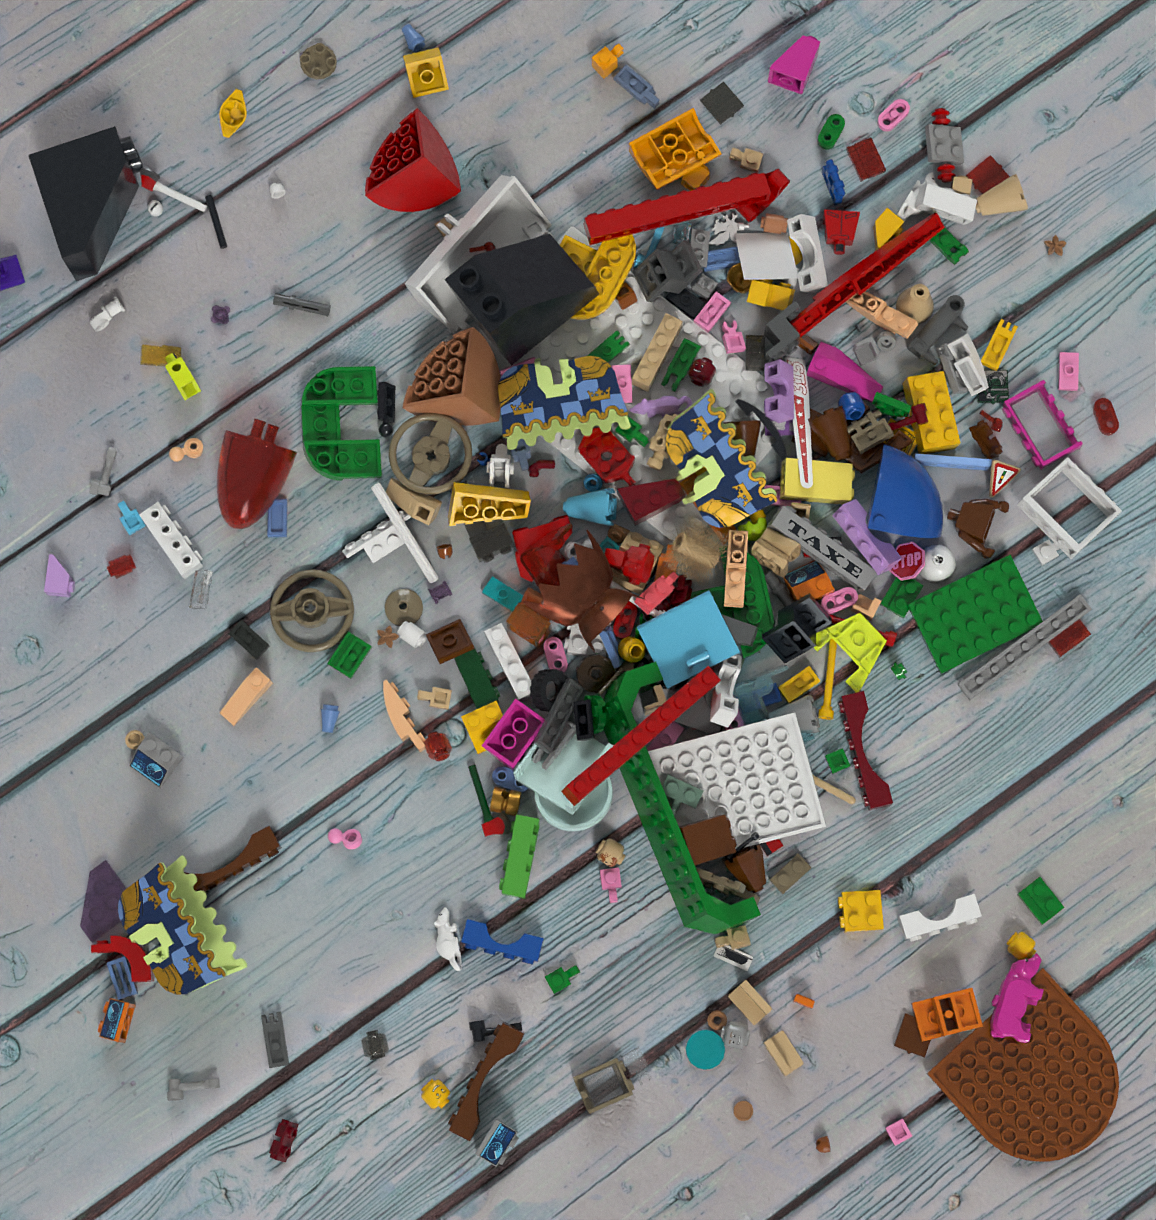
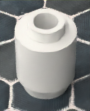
[397,621,427,648]

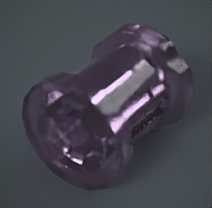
[428,581,453,604]

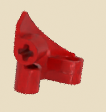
[723,169,790,223]
[512,515,573,582]

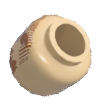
[595,838,626,867]

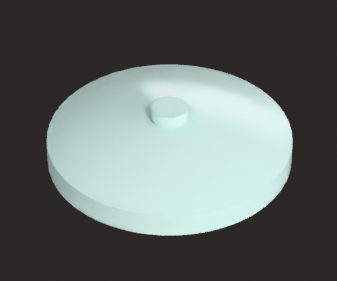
[535,777,613,831]

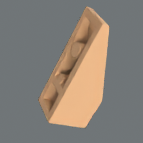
[220,667,273,726]

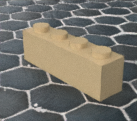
[632,313,683,392]

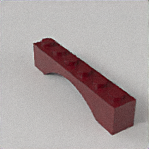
[838,691,893,811]

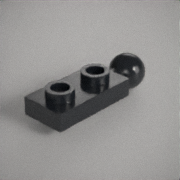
[377,382,396,438]

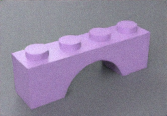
[832,499,902,575]

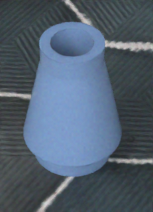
[402,24,425,52]
[321,704,340,733]

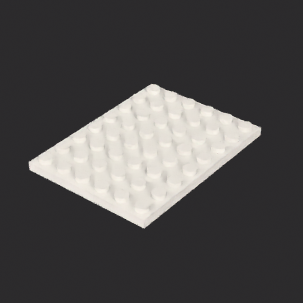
[648,712,826,849]

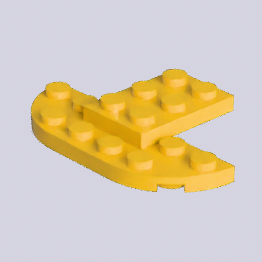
[560,234,636,320]

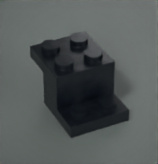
[762,593,832,664]

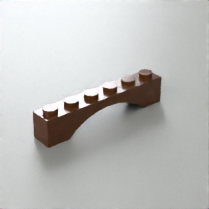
[184,826,282,893]
[448,1022,525,1141]

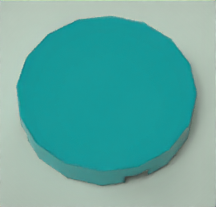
[686,1030,725,1070]

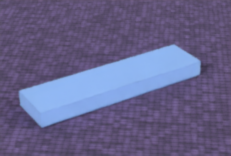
[913,453,992,471]

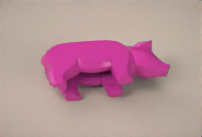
[990,953,1044,1043]

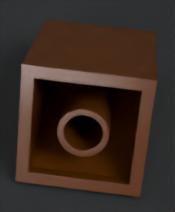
[679,814,737,865]

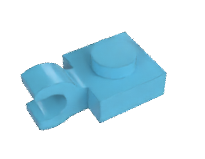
[117,500,146,535]

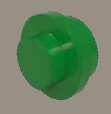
[891,662,908,680]

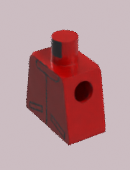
[823,209,860,255]

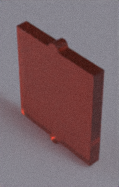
[966,155,1010,194]

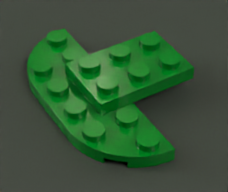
[690,546,774,659]

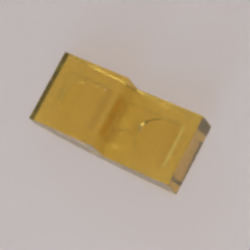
[140,344,181,366]

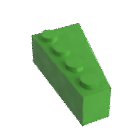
[499,814,540,899]

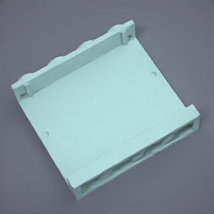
[513,734,614,815]

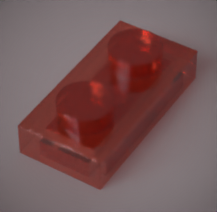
[1048,619,1091,658]

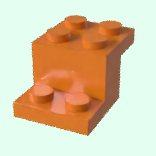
[911,988,983,1042]

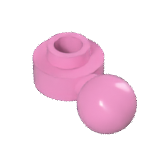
[328,828,362,849]

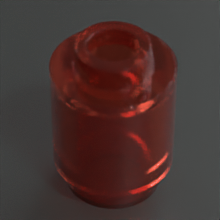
[107,554,136,579]

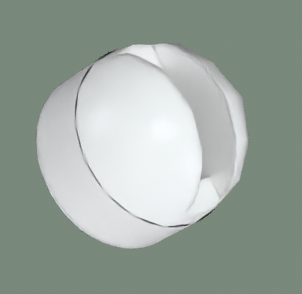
[269,183,286,199]
[148,200,163,216]

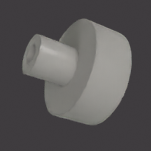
[877,331,896,351]

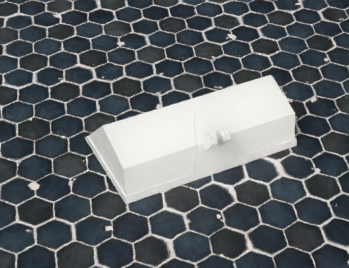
[405,175,553,334]

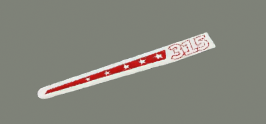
[785,357,813,488]

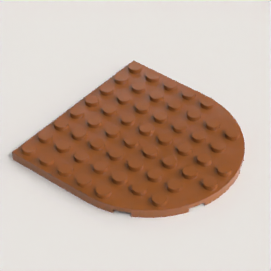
[926,968,1119,1162]

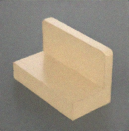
[644,684,667,716]
[728,980,772,1025]
[763,1031,804,1077]

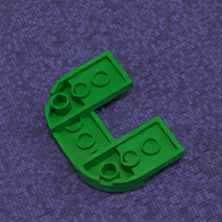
[301,366,382,481]

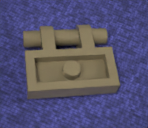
[847,409,894,454]

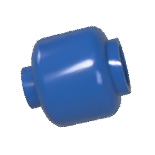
[838,392,865,420]

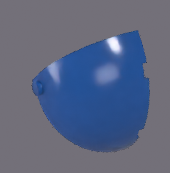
[867,445,943,538]

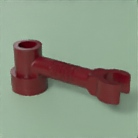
[888,403,929,432]

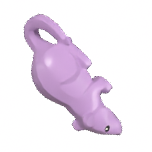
[629,396,692,418]

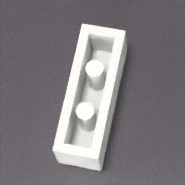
[915,182,977,225]

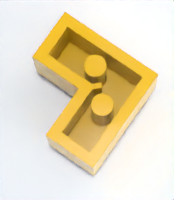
[747,279,795,310]

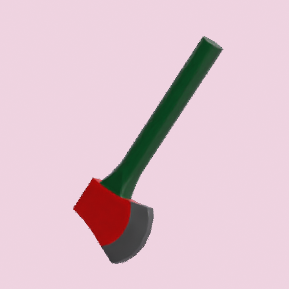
[468,765,511,837]

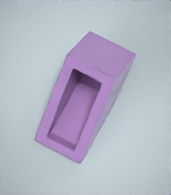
[44,554,75,597]

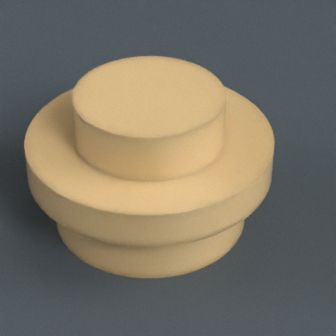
[125,730,145,750]

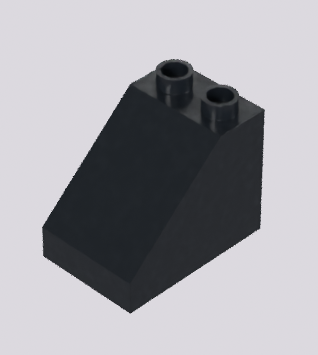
[28,126,143,281]
[444,234,599,366]

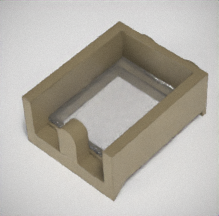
[573,1058,635,1114]

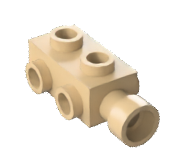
[647,414,678,471]

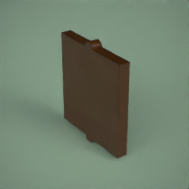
[894,1013,931,1058]

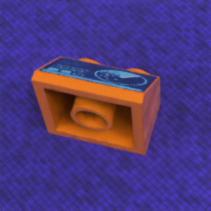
[783,560,835,602]
[98,998,136,1043]

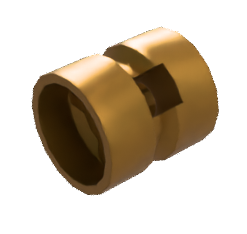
[490,786,522,816]

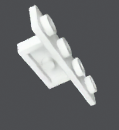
[342,511,411,563]

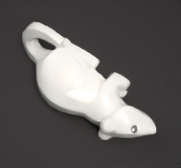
[897,172,935,221]
[434,907,462,971]

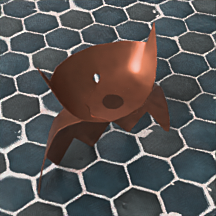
[523,530,644,652]

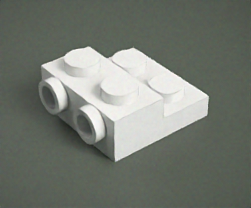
[564,623,611,657]

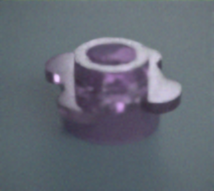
[210,305,230,324]

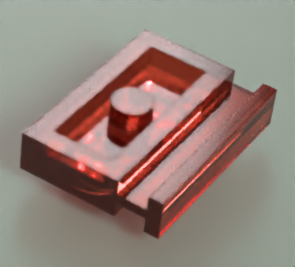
[846,137,886,182]

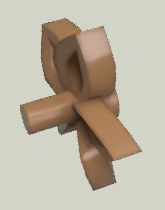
[1044,235,1066,256]
[377,626,399,649]

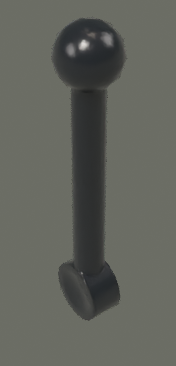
[725,832,759,860]

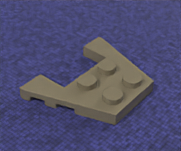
[696,868,760,905]

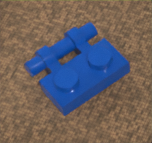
[821,159,846,206]

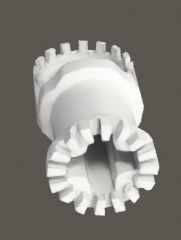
[90,297,125,332]

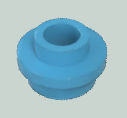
[583,473,603,492]

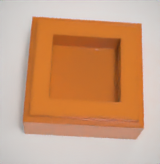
[793,994,815,1009]

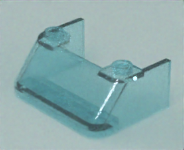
[733,665,815,743]

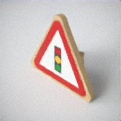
[989,460,1021,497]

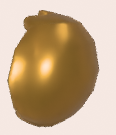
[727,263,752,294]

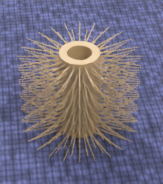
[663,516,729,585]

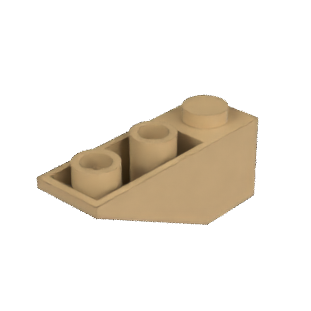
[386,478,442,525]

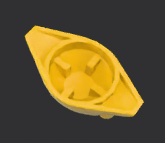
[219,89,247,138]

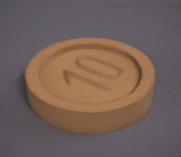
[733,1101,753,1121]

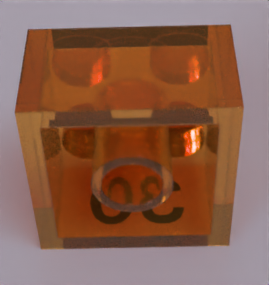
[506,603,552,649]

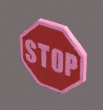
[889,542,925,581]

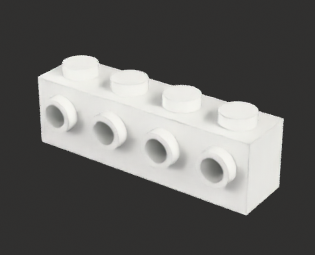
[139,502,203,579]

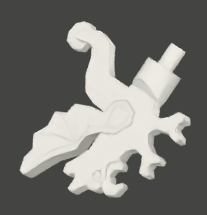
[709,213,749,246]

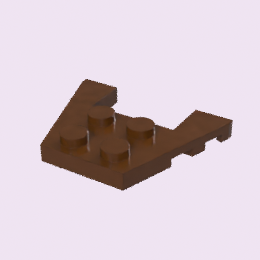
[843,403,913,474]

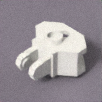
[487,444,514,488]

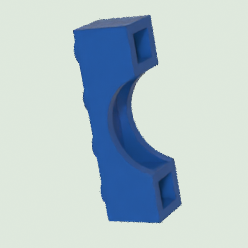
[461,919,544,965]

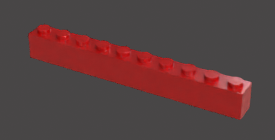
[583,172,771,245]
[561,666,721,806]

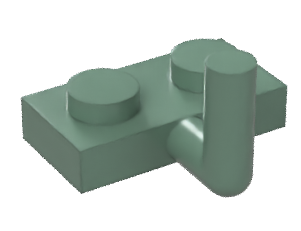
[663,774,704,815]

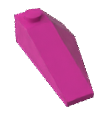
[807,342,883,403]

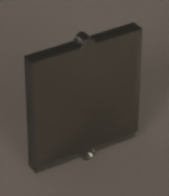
[700,82,744,125]

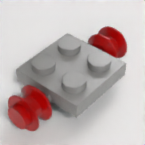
[925,108,964,182]

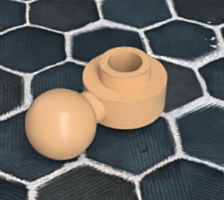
[169,438,203,462]

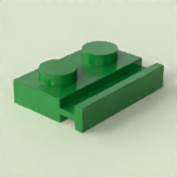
[880,577,924,619]
[327,631,372,679]
[1017,877,1065,925]

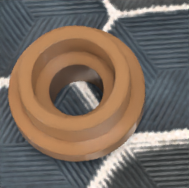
[707,1010,727,1030]

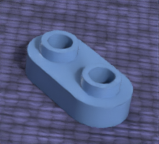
[492,766,529,793]

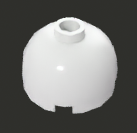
[919,544,956,583]

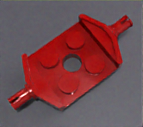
[578,427,637,486]

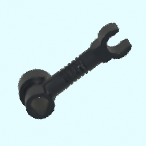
[469,1020,522,1042]

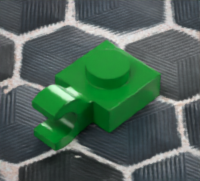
[615,416,649,448]
[545,965,580,994]

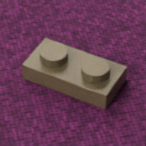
[769,854,811,895]

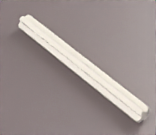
[371,483,438,583]

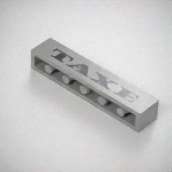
[767,506,876,592]

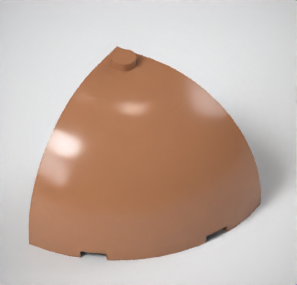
[402,327,501,426]

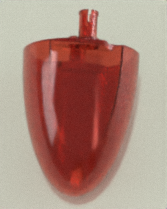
[217,418,297,529]

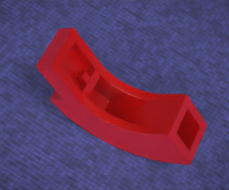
[91,936,154,983]

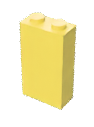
[780,458,855,505]

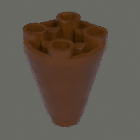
[808,406,851,461]

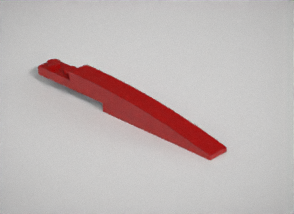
[789,212,944,337]

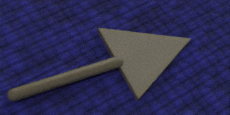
[599,661,635,695]

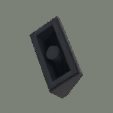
[573,699,595,741]

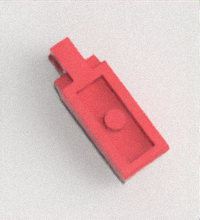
[634,571,679,615]

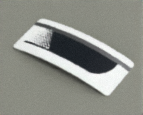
[714,945,753,971]

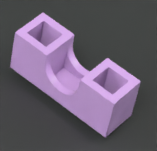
[765,359,794,423]

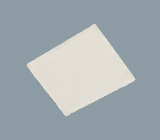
[735,232,799,280]

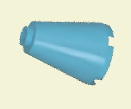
[563,488,617,526]

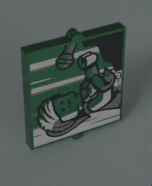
[977,369,1009,405]

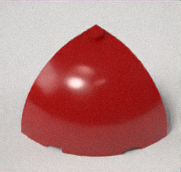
[365,108,461,212]

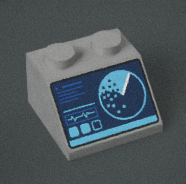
[129,732,184,789]
[475,1119,519,1167]

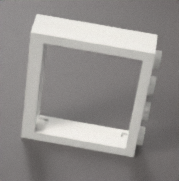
[1017,457,1122,559]

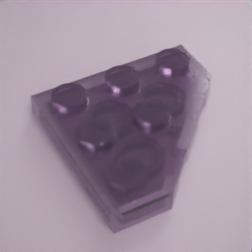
[80,860,127,943]

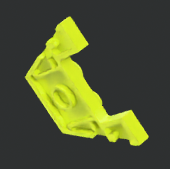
[814,613,887,692]

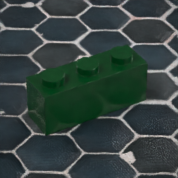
[454,649,501,709]

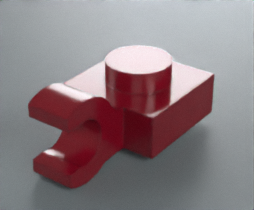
[669,575,692,608]

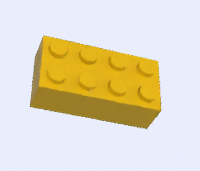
[902,371,961,454]

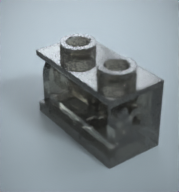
[469,523,514,563]

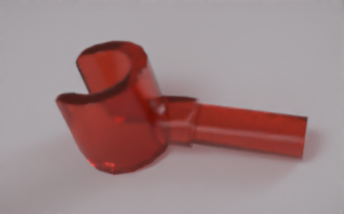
[469,242,496,253]
[979,410,1003,432]

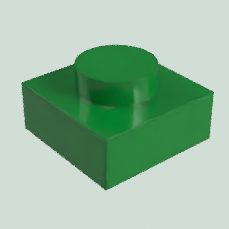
[825,748,850,774]

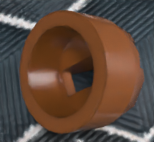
[437,544,453,559]
[816,1136,831,1153]

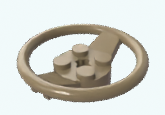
[389,413,472,494]
[270,570,354,652]

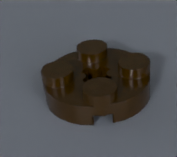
[576,654,615,693]

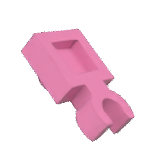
[722,320,746,354]

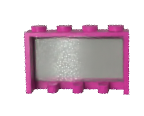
[1002,380,1083,470]

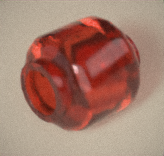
[424,731,452,761]

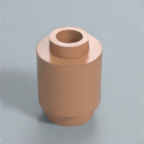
[760,213,788,234]

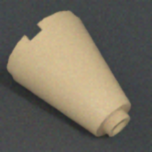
[976,174,1028,216]
[896,284,934,324]

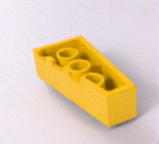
[448,482,531,526]

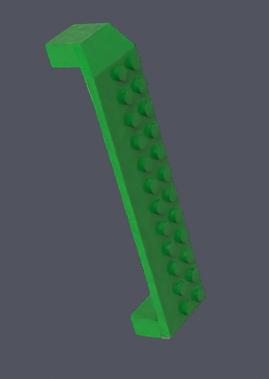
[602,662,761,934]

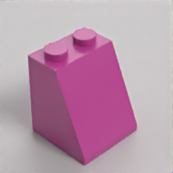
[768,35,821,95]

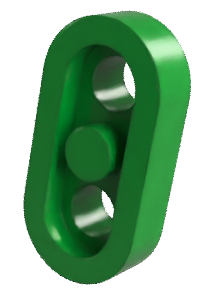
[817,114,845,150]

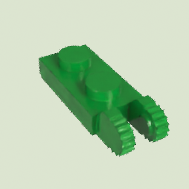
[661,338,701,392]

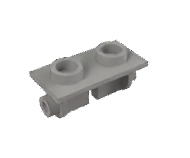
[690,229,710,268]

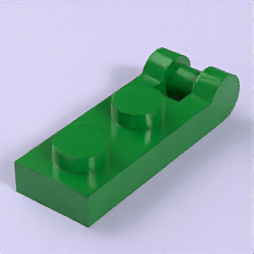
[929,227,969,265]

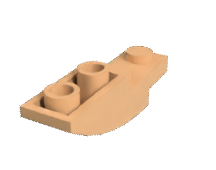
[846,291,918,339]
[724,530,748,608]
[383,679,427,753]

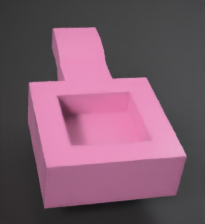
[600,867,622,903]

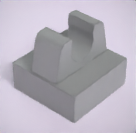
[692,274,718,301]

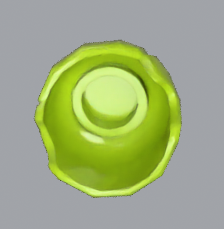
[738,518,767,541]

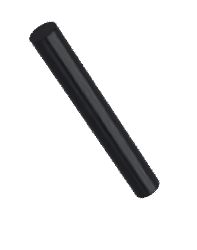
[205,195,227,249]

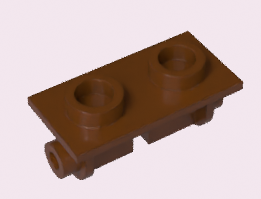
[969,420,1003,459]

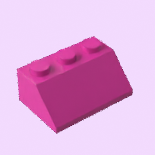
[482,698,545,770]

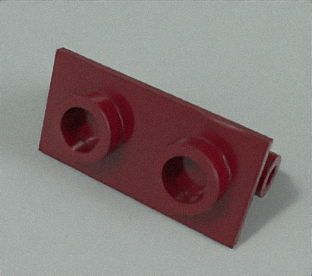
[269,1119,299,1162]

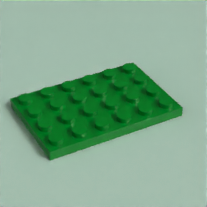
[907,555,1043,674]

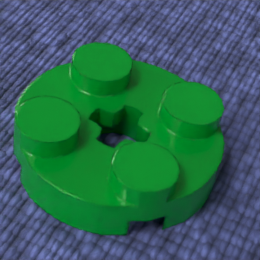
[584,695,606,734]

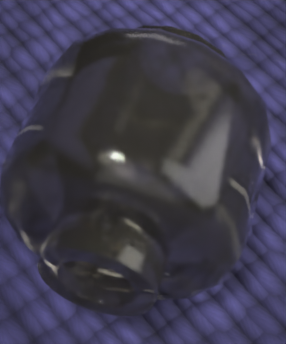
[361,1030,389,1060]

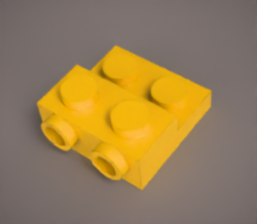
[838,890,884,932]

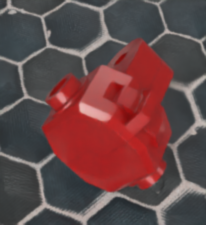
[604,544,655,586]

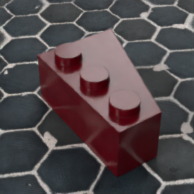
[617,478,686,526]

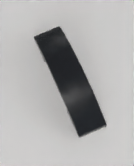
[735,399,787,460]

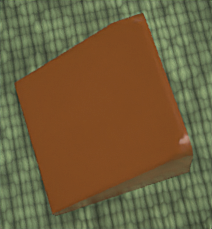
[615,282,638,310]
[797,334,819,355]

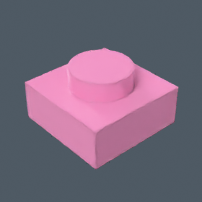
[885,1119,912,1146]

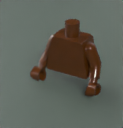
[947,498,1009,559]

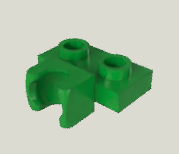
[872,392,912,420]

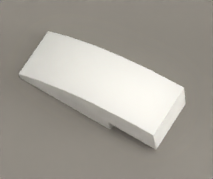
[947,333,989,396]

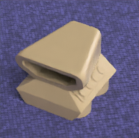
[751,527,801,578]

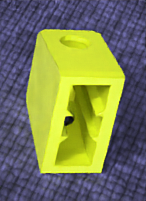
[165,353,201,400]

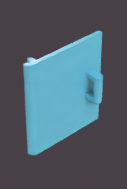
[637,590,740,689]

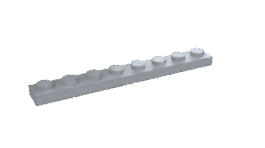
[958,594,1092,701]

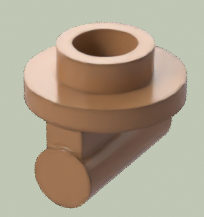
[608,524,630,543]

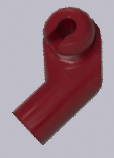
[528,459,555,478]

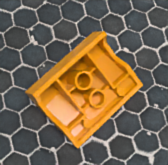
[629,108,722,190]

